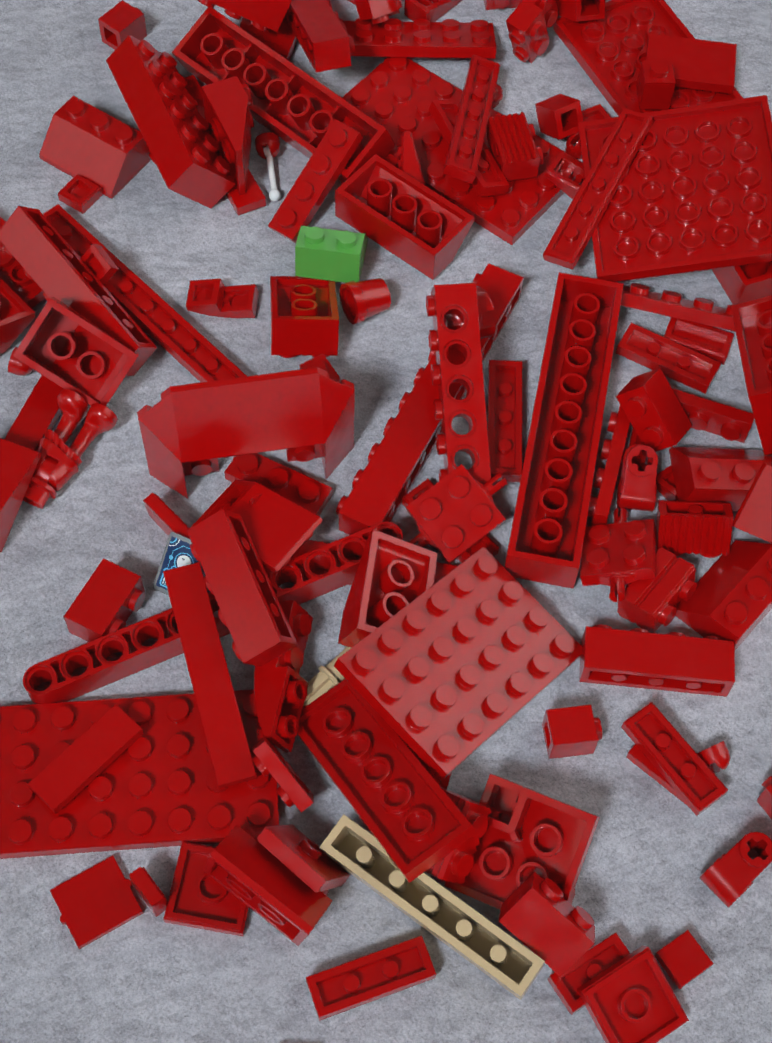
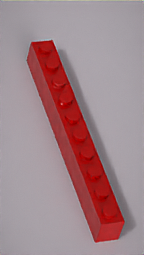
[336,263,524,535]

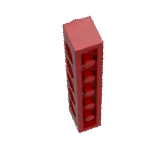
[426,283,491,485]

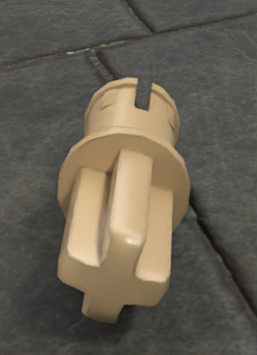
[303,646,351,707]

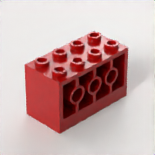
[731,295,772,455]

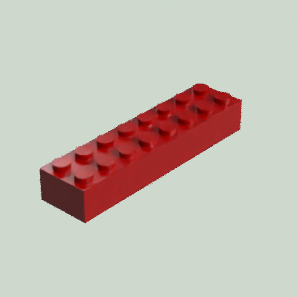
[172,7,395,183]

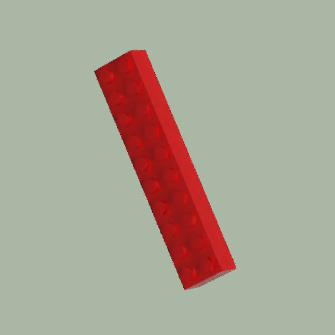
[504,272,624,589]

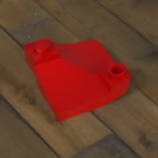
[444,774,600,910]

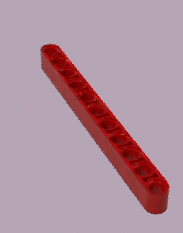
[23,521,403,704]

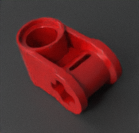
[617,444,658,512]
[699,832,772,908]

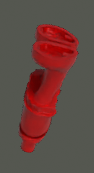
[23,389,118,509]

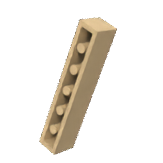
[320,814,545,1000]

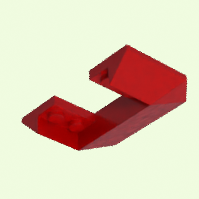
[137,367,355,499]

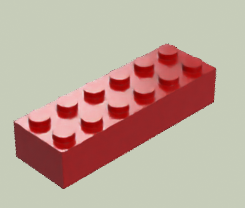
[106,35,236,209]

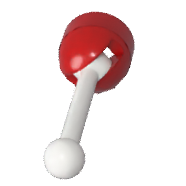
[255,132,281,201]

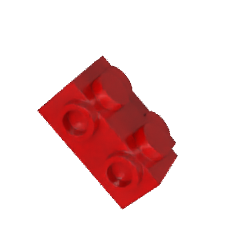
[506,0,559,63]

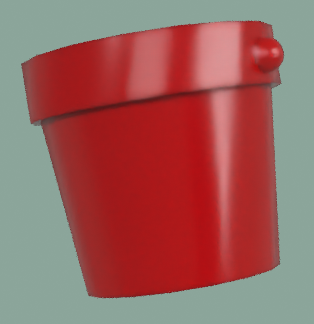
[339,278,391,324]

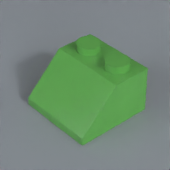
[295,226,368,283]

